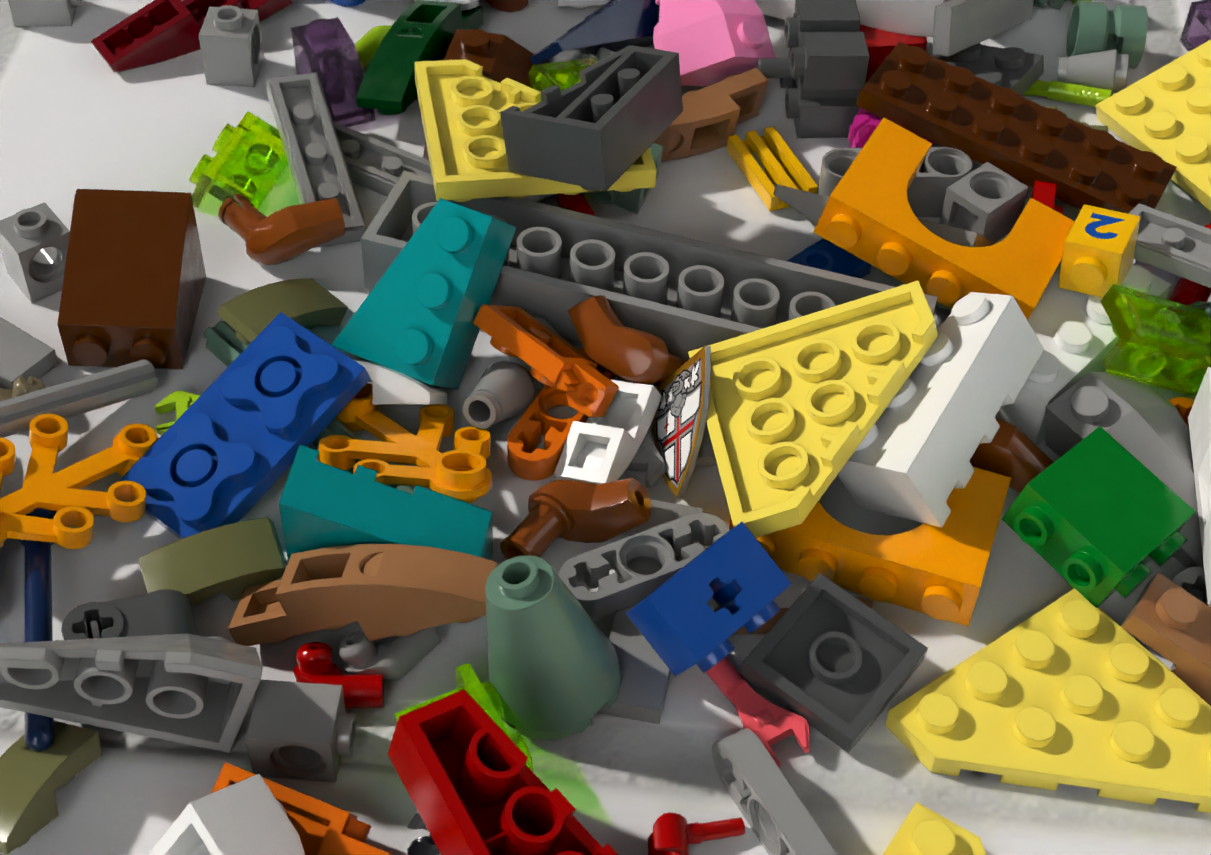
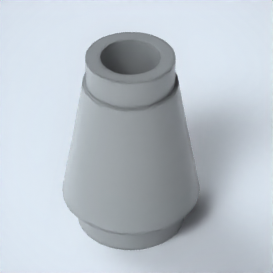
[1057,49,1129,96]
[463,361,535,429]

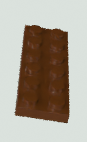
[856,42,1177,214]

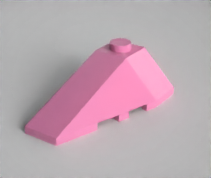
[653,0,776,87]

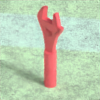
[706,657,810,768]

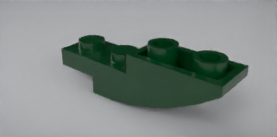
[356,0,484,115]

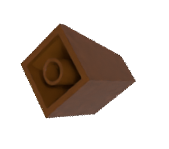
[57,189,206,370]

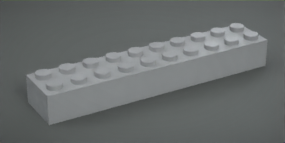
[361,171,938,361]

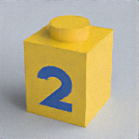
[1058,204,1140,301]

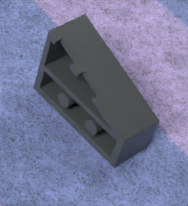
[500,45,683,191]

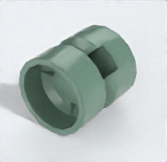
[1066,0,1148,69]

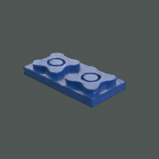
[118,312,371,539]

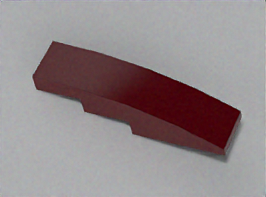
[91,0,293,72]

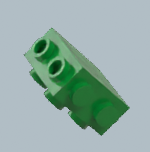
[1002,426,1196,608]

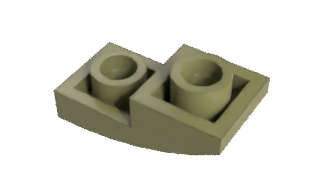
[217,278,348,345]
[138,517,287,606]
[0,721,102,854]

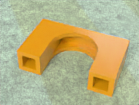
[813,118,1075,320]
[729,467,1011,627]

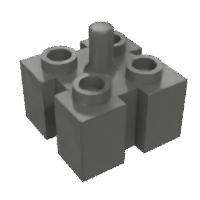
[756,0,870,138]

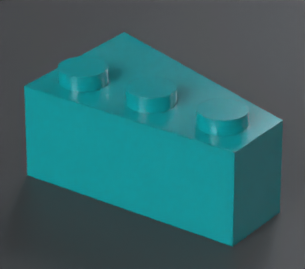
[332,198,517,389]
[279,444,493,562]

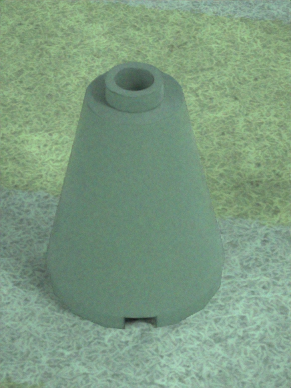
[485,555,622,740]

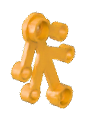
[318,383,492,503]
[0,414,159,549]

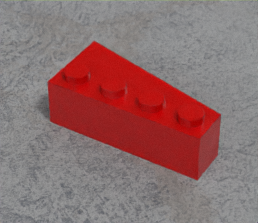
[387,689,618,855]

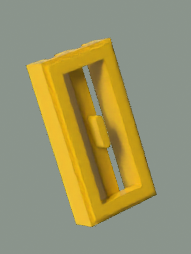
[727,126,818,212]

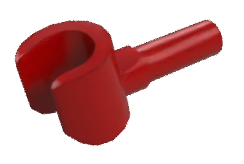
[648,812,745,855]

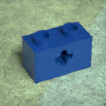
[626,521,792,676]

